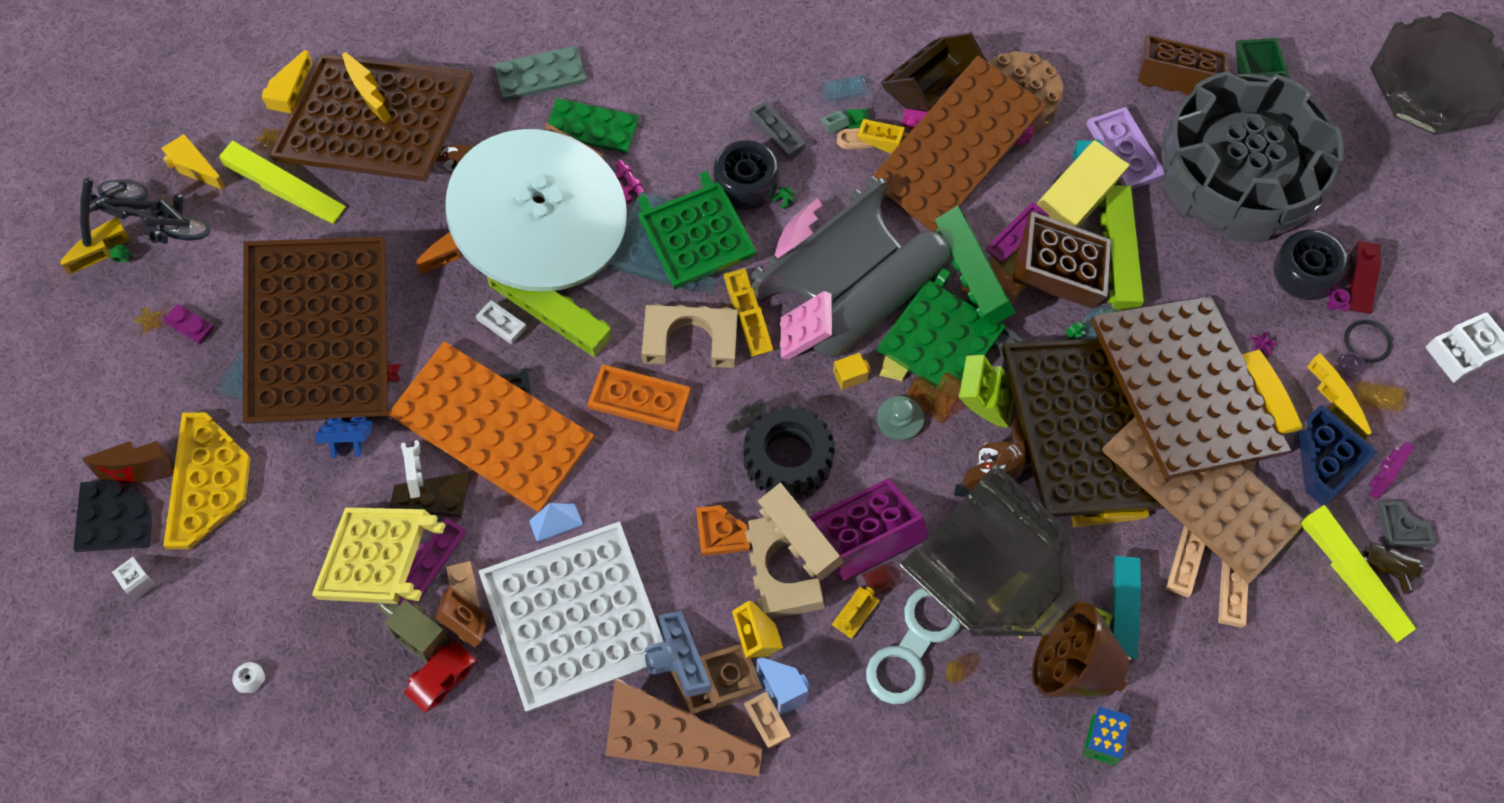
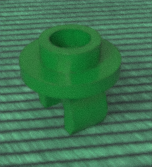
[772,186,797,209]

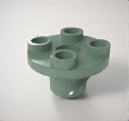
[877,396,924,441]

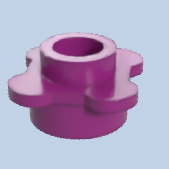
[1327,289,1350,312]

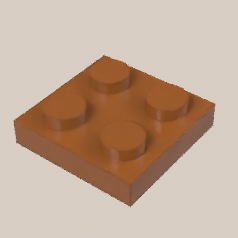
[435,586,489,647]

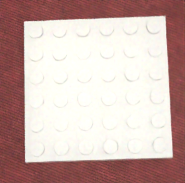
[479,521,664,713]

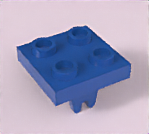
[315,417,373,458]

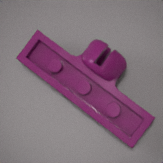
[397,518,467,606]

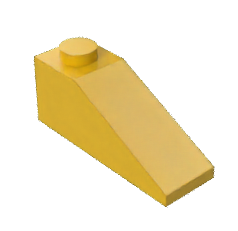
[262,50,313,113]
[161,134,225,189]

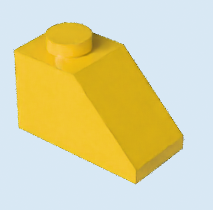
[732,601,783,658]

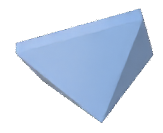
[529,503,583,542]

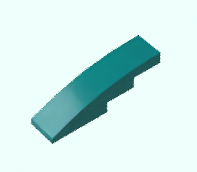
[1111,556,1141,659]

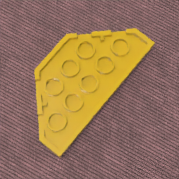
[163,412,251,550]

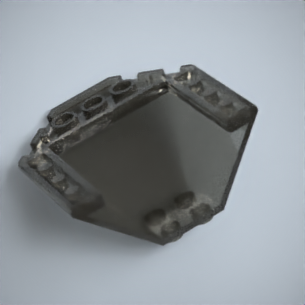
[899,464,1077,636]

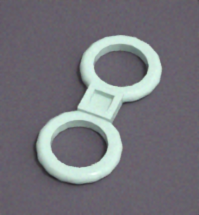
[866,586,963,704]

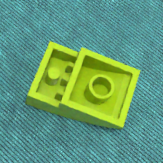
[959,355,1014,428]

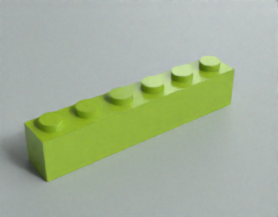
[1098,186,1144,311]
[487,276,612,358]

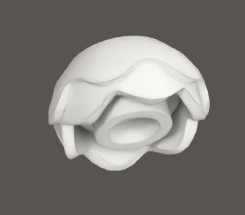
[232,662,265,693]

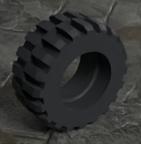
[743,405,835,500]

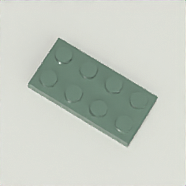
[494,46,586,101]

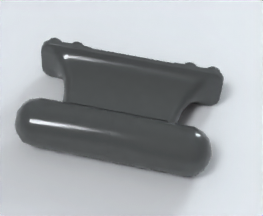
[751,176,951,358]

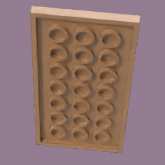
[1102,417,1304,584]

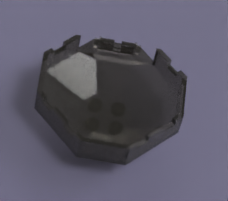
[1370,11,1504,135]

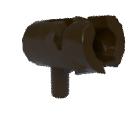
[1363,542,1423,595]

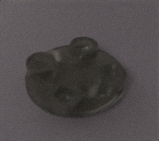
[726,398,767,434]

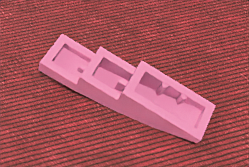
[775,198,822,259]

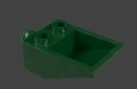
[1235,38,1291,79]

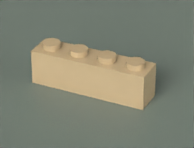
[758,483,844,581]

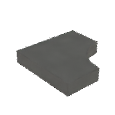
[1377,501,1436,548]

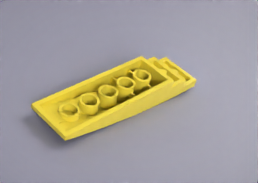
[989,140,1130,298]

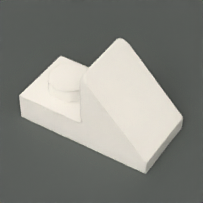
[112,557,156,601]

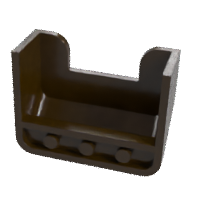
[881,32,987,111]

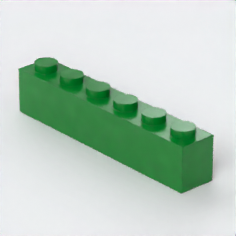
[935,206,1016,326]

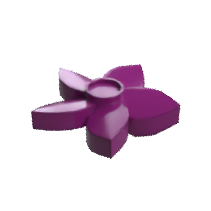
[1250,332,1277,357]

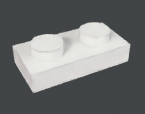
[476,300,527,345]

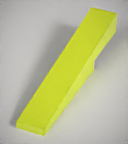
[219,140,346,224]
[1301,505,1416,643]

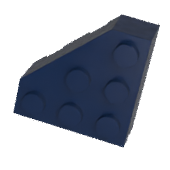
[1298,404,1378,506]

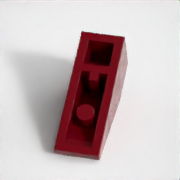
[1348,241,1381,314]

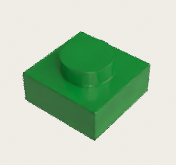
[845,108,869,129]

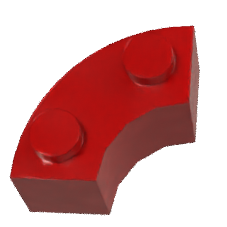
[404,641,477,713]

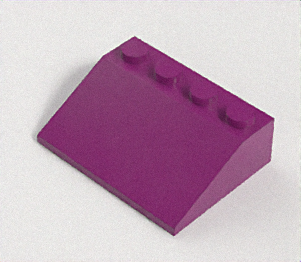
[809,478,928,581]

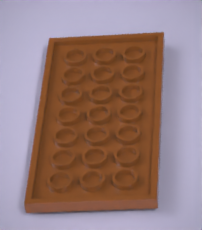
[870,56,1047,232]

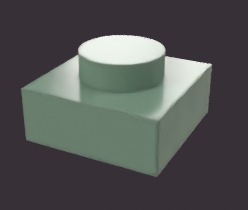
[821,110,849,133]

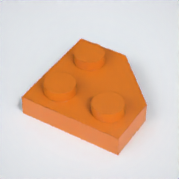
[696,505,750,556]

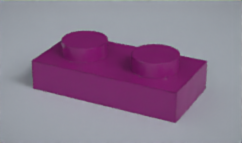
[162,304,214,345]

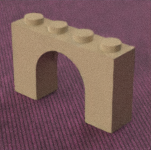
[642,304,738,368]
[745,509,825,619]

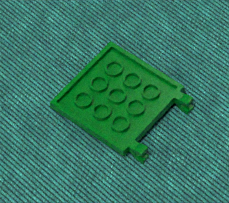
[638,171,757,290]
[877,268,1005,399]

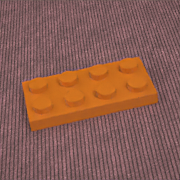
[587,364,691,432]

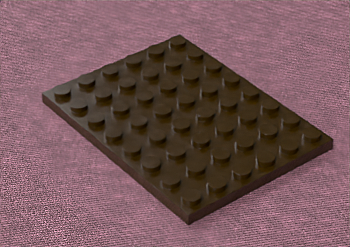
[1001,339,1166,518]

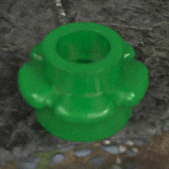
[109,245,132,263]
[1065,321,1087,340]

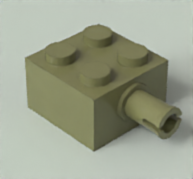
[377,600,451,663]

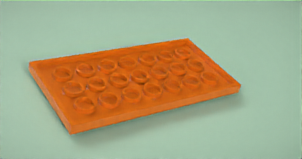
[388,341,595,513]

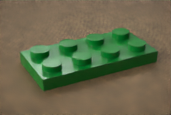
[548,98,639,154]

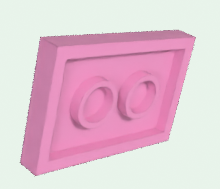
[780,291,832,359]

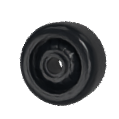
[713,140,779,209]
[1273,230,1348,300]

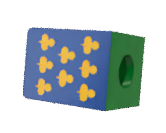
[1083,707,1131,766]

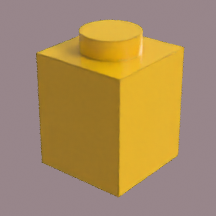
[833,353,870,390]

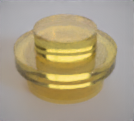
[946,659,964,685]

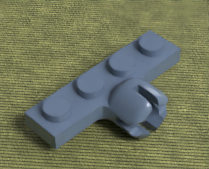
[645,611,711,697]

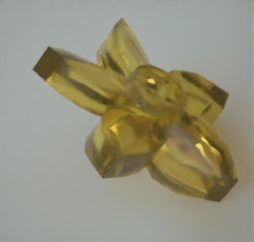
[255,128,279,149]
[133,306,161,333]

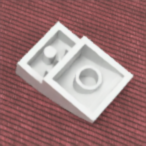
[1425,312,1504,383]

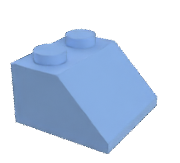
[756,657,810,717]

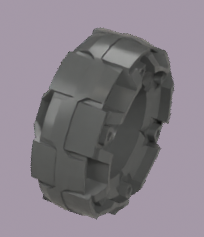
[1161,71,1344,242]

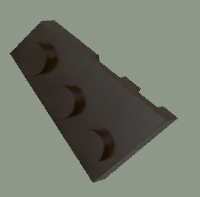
[389,471,471,518]

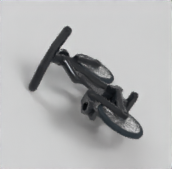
[80,177,210,247]

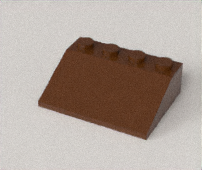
[1137,34,1229,96]
[1013,212,1111,309]

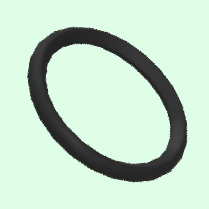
[1344,320,1393,363]

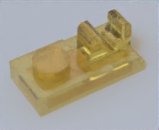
[1355,381,1405,412]

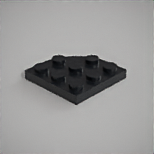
[73,480,152,552]

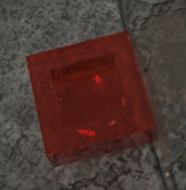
[862,564,895,596]

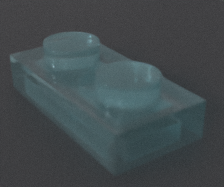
[821,75,867,103]

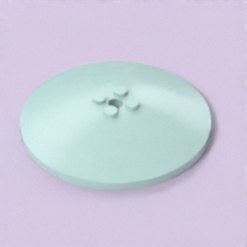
[445,129,627,292]

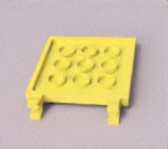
[312,508,445,604]

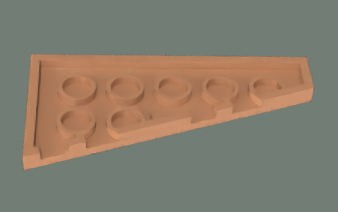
[606,678,763,776]

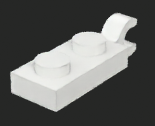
[401,440,424,498]

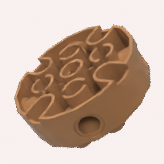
[988,51,1063,133]

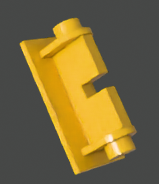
[831,587,880,639]

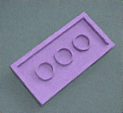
[1086,107,1165,190]

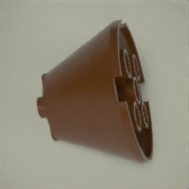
[1032,602,1131,698]

